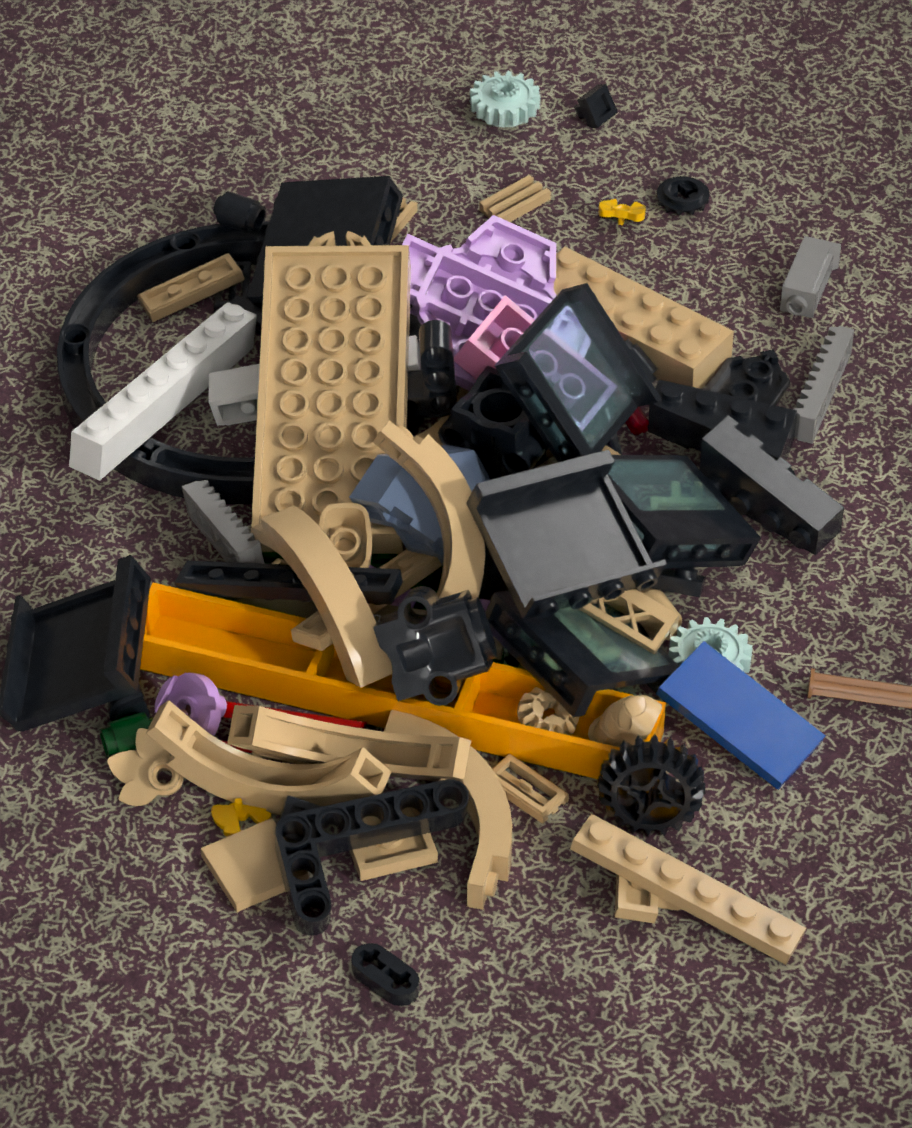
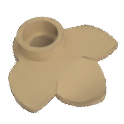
[107,728,184,806]

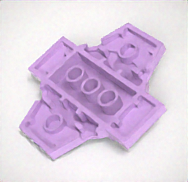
[402,215,589,391]

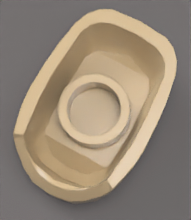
[319,502,372,568]
[588,695,662,747]

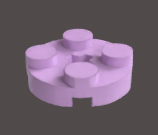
[155,673,227,736]

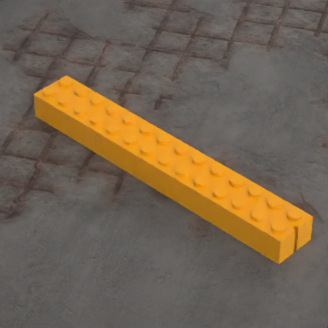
[140,582,666,779]

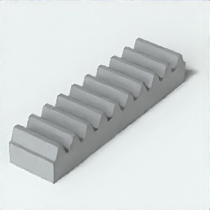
[793,326,854,444]
[182,480,264,564]

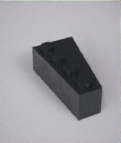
[648,379,797,461]
[699,415,844,555]

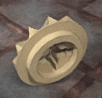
[517,687,580,736]

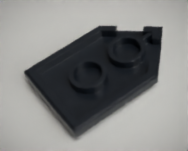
[704,349,790,406]

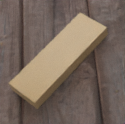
[137,253,244,322]

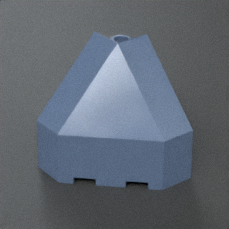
[349,445,490,566]

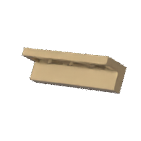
[579,589,679,655]

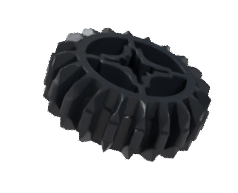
[597,733,706,837]

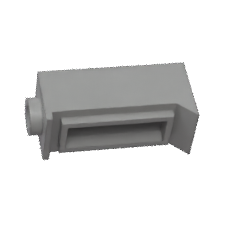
[780,236,841,318]

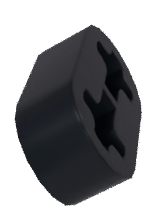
[351,943,420,1006]

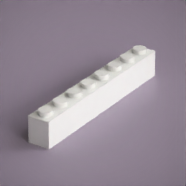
[69,302,257,481]

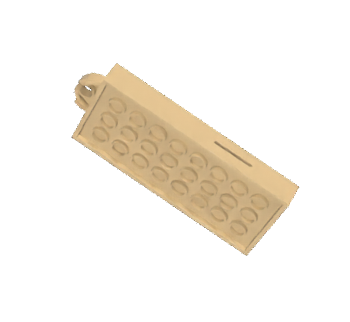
[251,231,411,554]

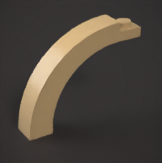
[373,420,485,615]
[251,505,393,688]
[146,700,392,815]
[227,705,471,781]
[384,710,512,910]

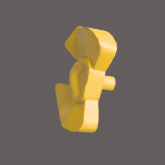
[598,199,646,225]
[211,798,272,837]

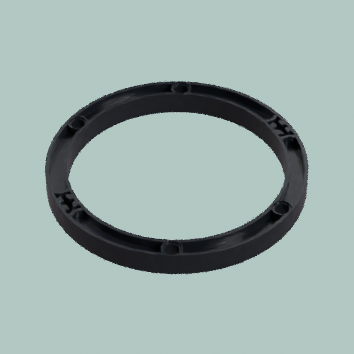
[57,221,425,505]

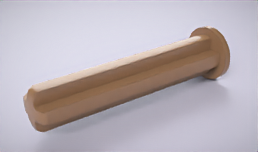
[807,668,912,709]

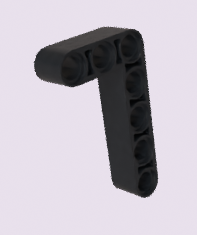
[407,320,457,420]
[275,779,469,936]

